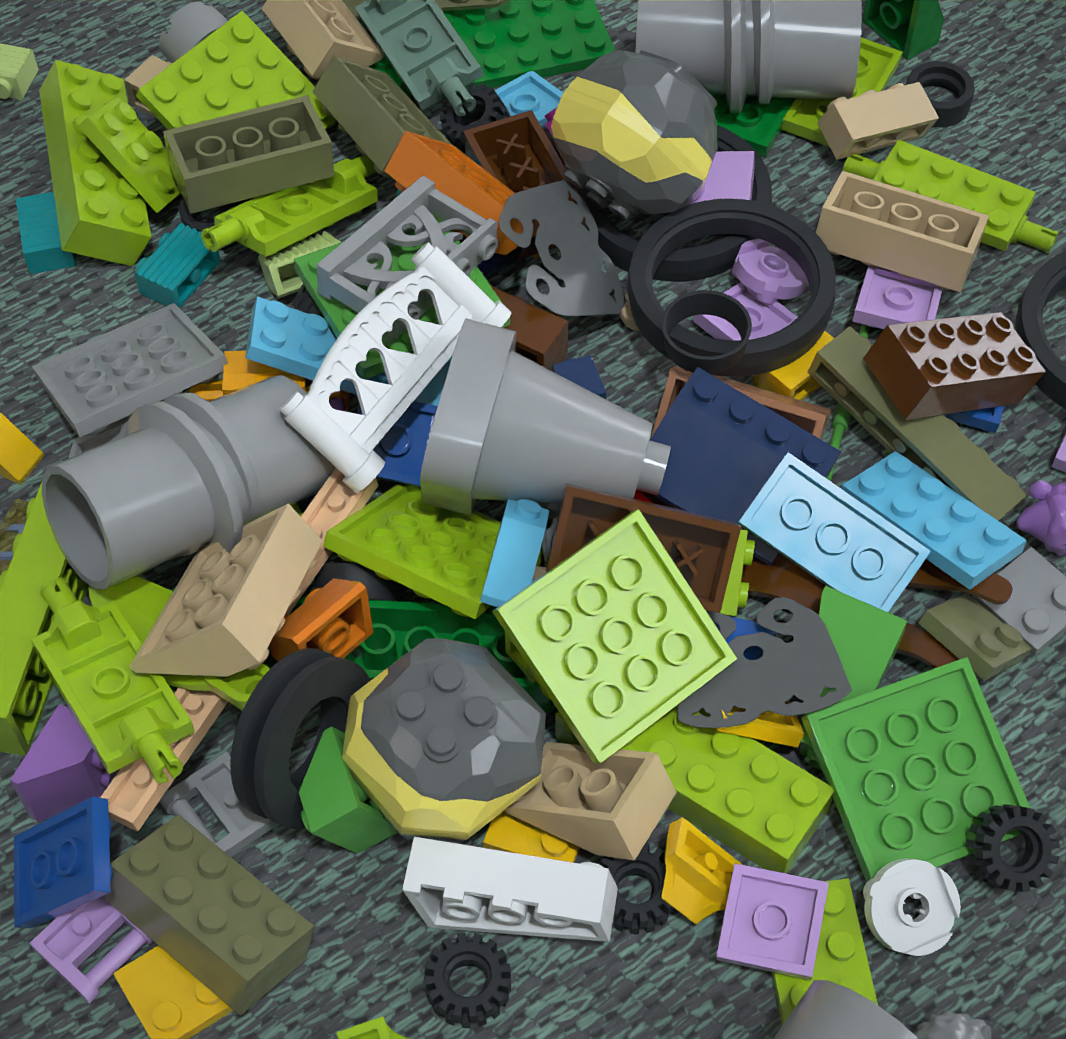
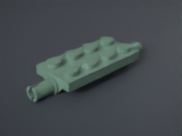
[355,0,483,116]

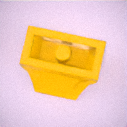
[661,817,743,924]

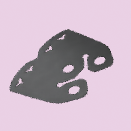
[499,180,624,316]
[677,597,852,728]

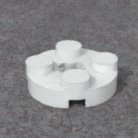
[863,858,961,956]

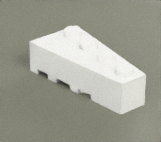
[402,837,618,942]

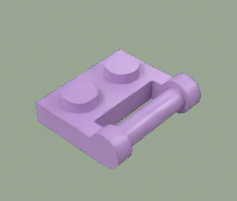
[29,895,154,1004]

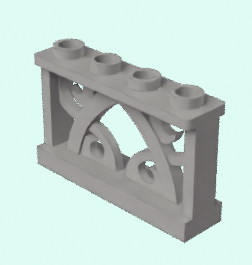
[316,176,498,339]

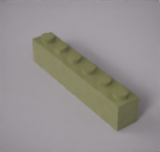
[807,326,1027,523]

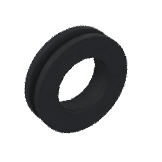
[230,648,371,829]

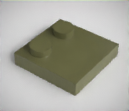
[919,593,1032,681]

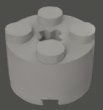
[159,1,228,63]

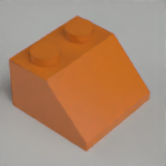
[269,578,373,661]

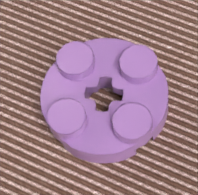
[731,239,808,304]

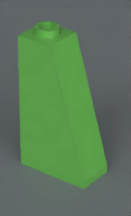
[799,586,907,770]

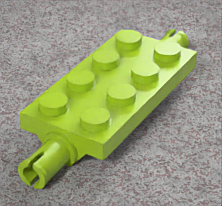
[843,139,1059,254]
[201,154,378,257]
[31,577,194,784]

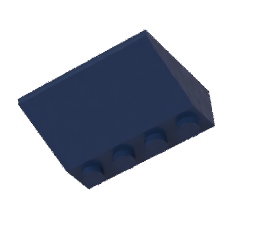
[650,367,841,566]

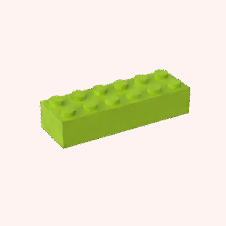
[39,60,151,266]
[0,482,89,756]
[555,706,834,874]

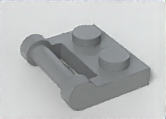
[160,752,278,857]

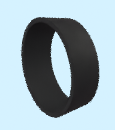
[662,290,752,374]

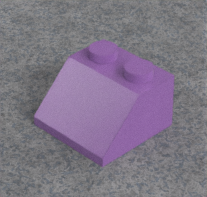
[10,704,120,822]

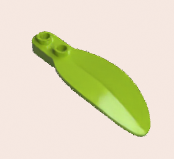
[89,576,270,711]

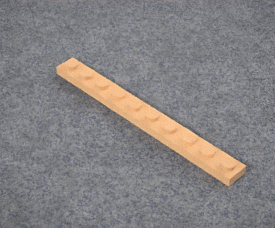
[100,468,378,832]

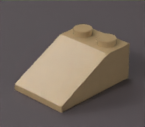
[505,742,677,861]

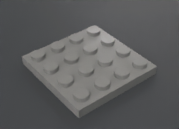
[32,303,228,438]

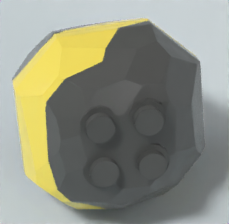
[551,50,717,220]
[342,639,546,843]

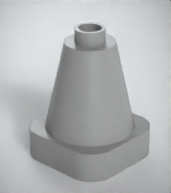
[420,318,671,516]

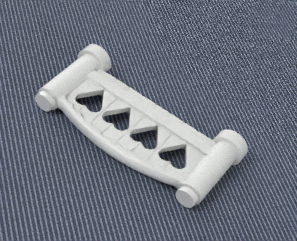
[280,242,511,493]

